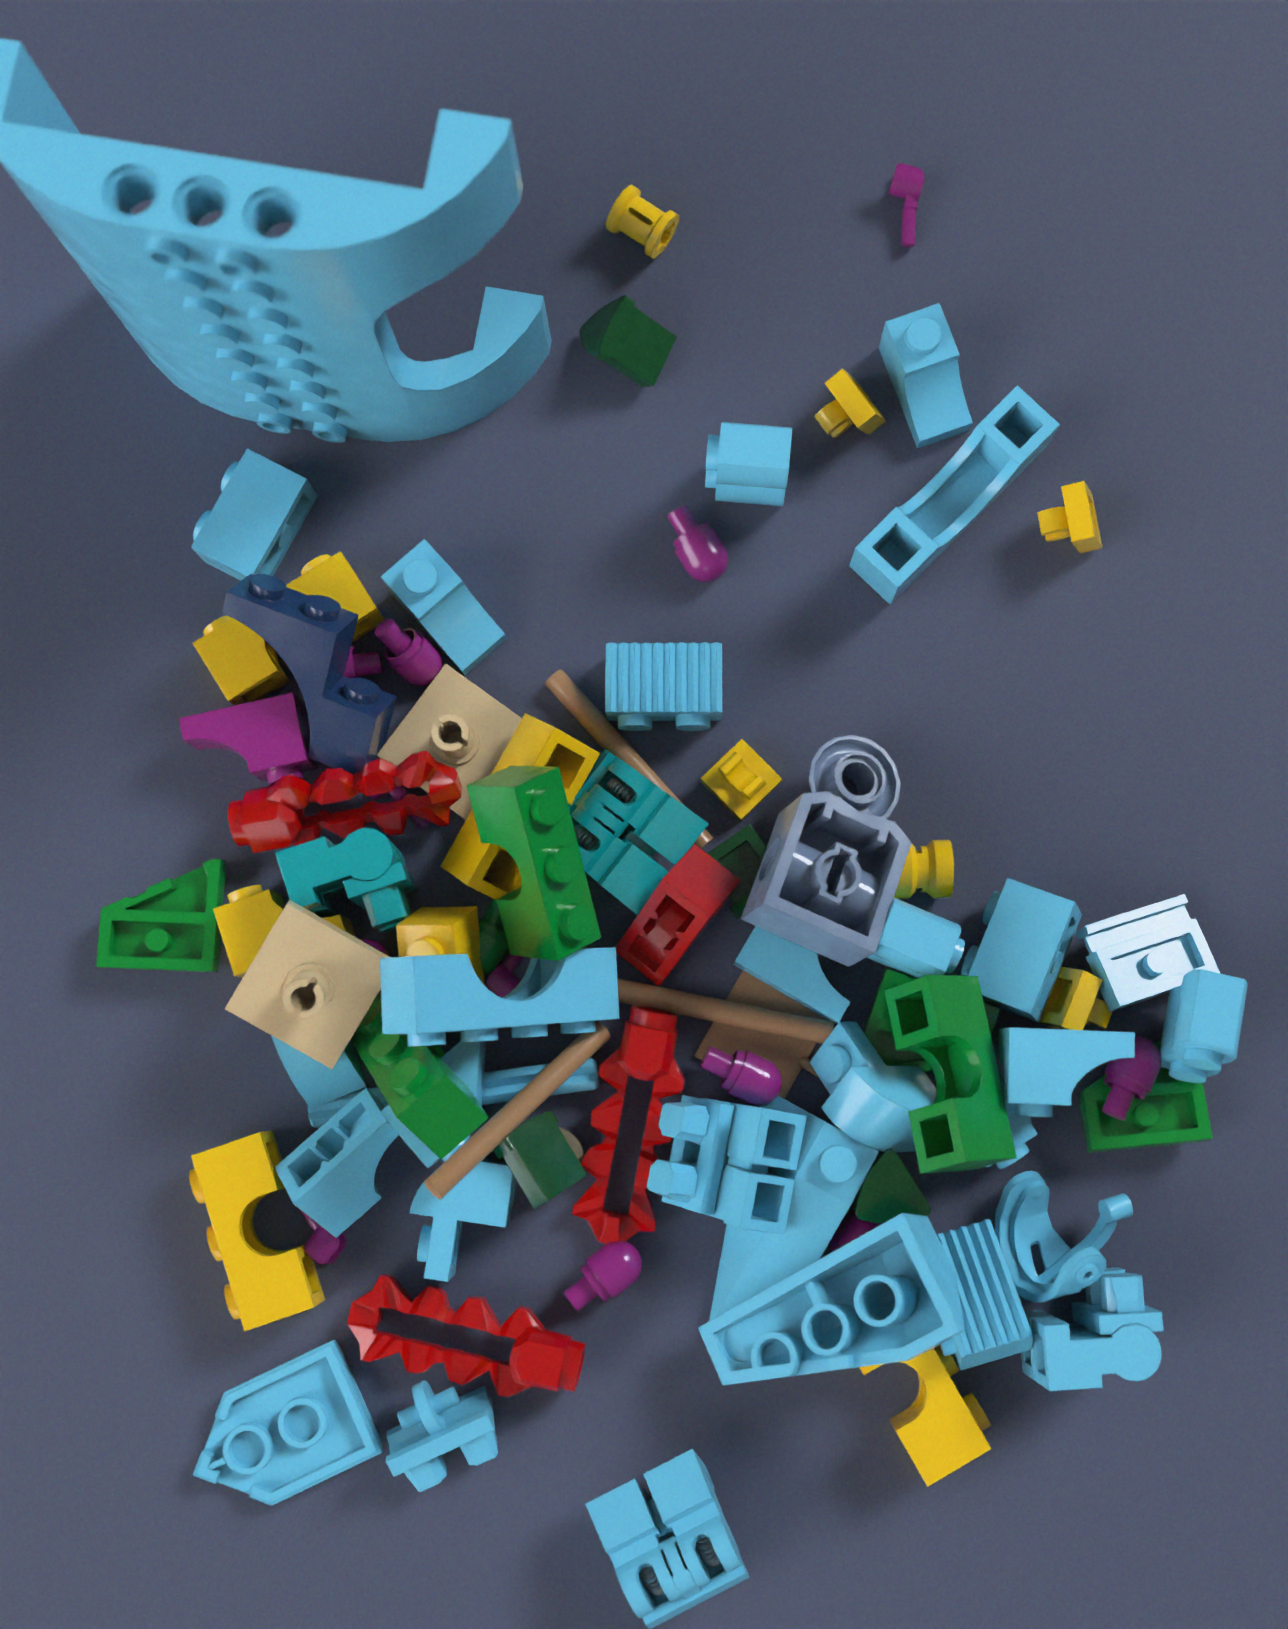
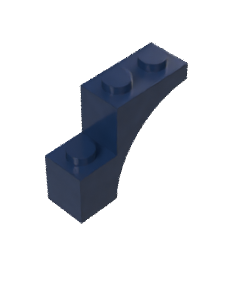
[222,574,397,775]

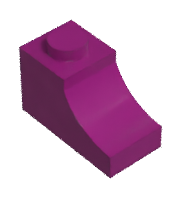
[179,692,318,786]

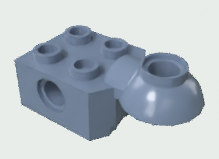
[741,735,911,967]

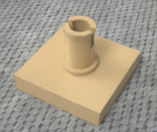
[377,664,522,821]
[225,900,391,1070]

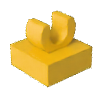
[814,368,886,438]
[1037,481,1102,554]
[700,739,783,822]
[1039,967,1113,1030]

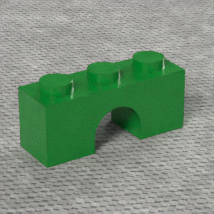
[466,766,601,961]
[884,975,1017,1174]
[350,992,489,1160]

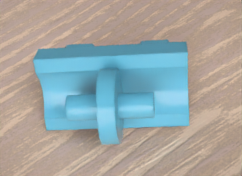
[386,1380,498,1492]

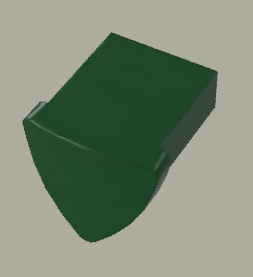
[579,295,677,388]
[707,824,767,919]
[493,1111,587,1209]
[854,1149,931,1223]

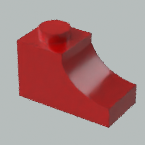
[616,844,741,986]

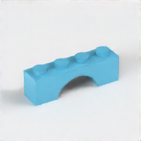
[849,385,1060,605]
[380,947,619,1046]

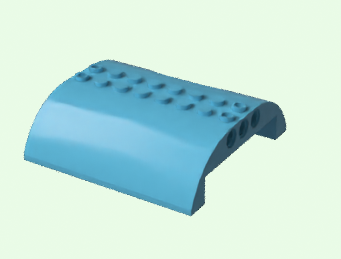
[0,39,552,443]

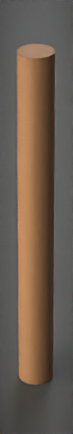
[545,669,714,849]
[617,978,834,1044]
[424,1021,611,1200]

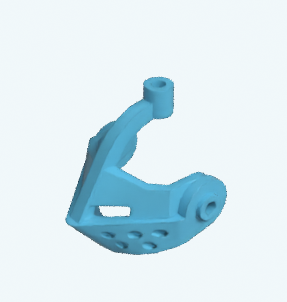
[995,1171,1133,1303]

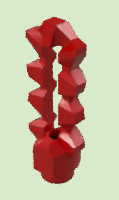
[228,750,462,853]
[572,1006,685,1244]
[347,1273,586,1397]

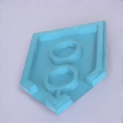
[193,1339,383,1506]

